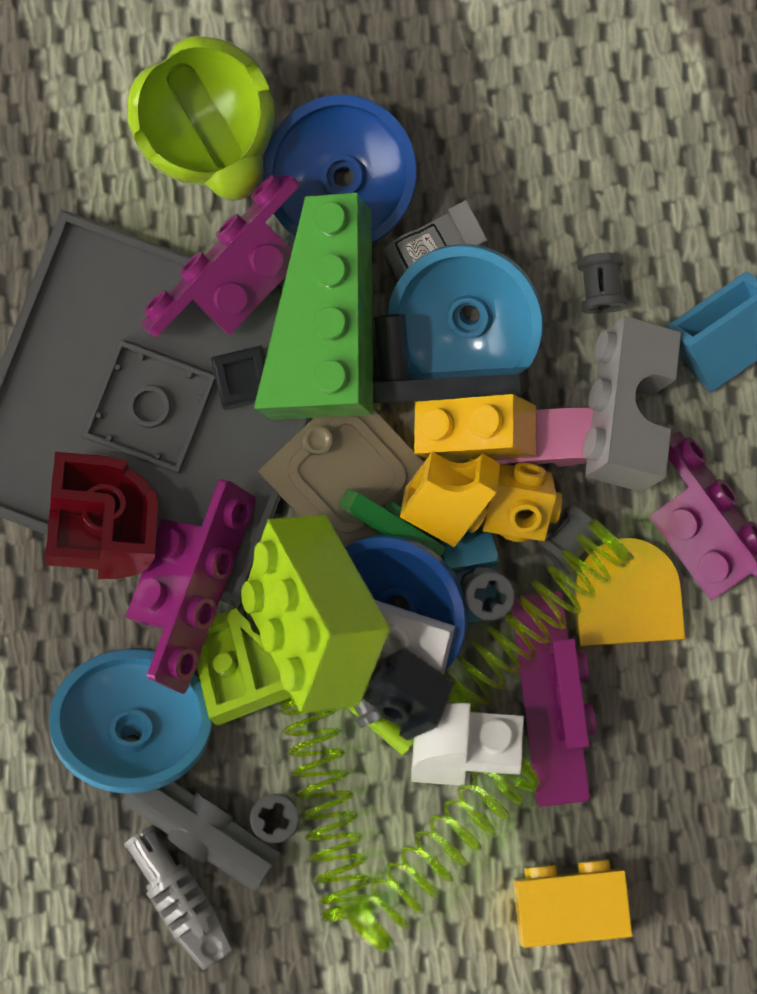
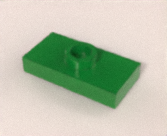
[338,488,446,557]

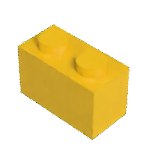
[414,394,536,462]
[513,859,632,948]

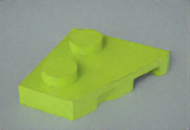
[197,608,292,726]

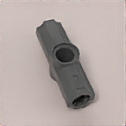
[121,781,281,892]

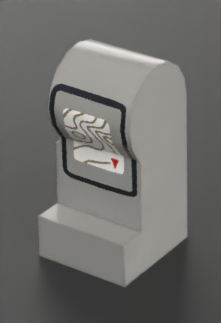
[382,200,487,281]

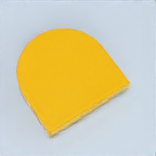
[574,538,685,647]

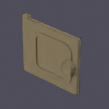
[257,408,424,547]

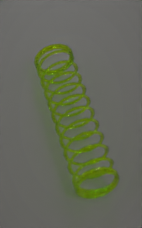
[444,518,634,713]
[278,697,378,922]
[344,757,540,952]

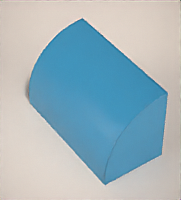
[665,271,757,393]

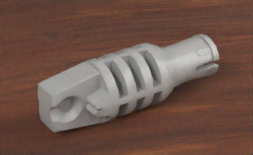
[124,825,232,970]

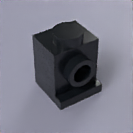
[362,647,455,740]

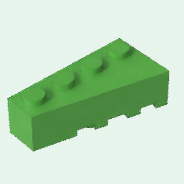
[254,193,373,420]

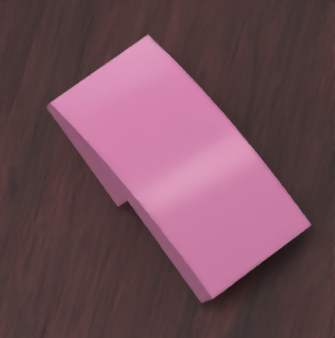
[496,408,593,467]

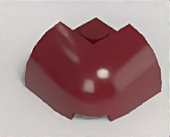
[44,451,158,579]

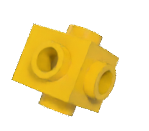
[482,462,562,542]

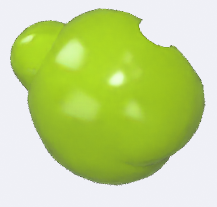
[127,36,275,201]

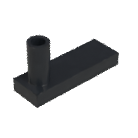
[373,314,529,403]

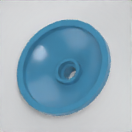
[388,244,544,374]
[49,649,212,793]

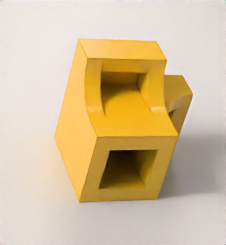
[400,451,500,547]

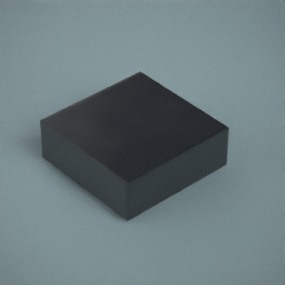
[211,345,266,410]

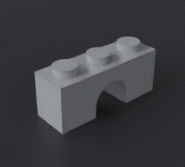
[583,316,681,492]

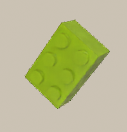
[241,515,390,713]

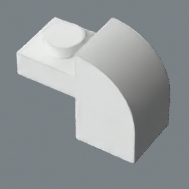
[411,703,524,786]

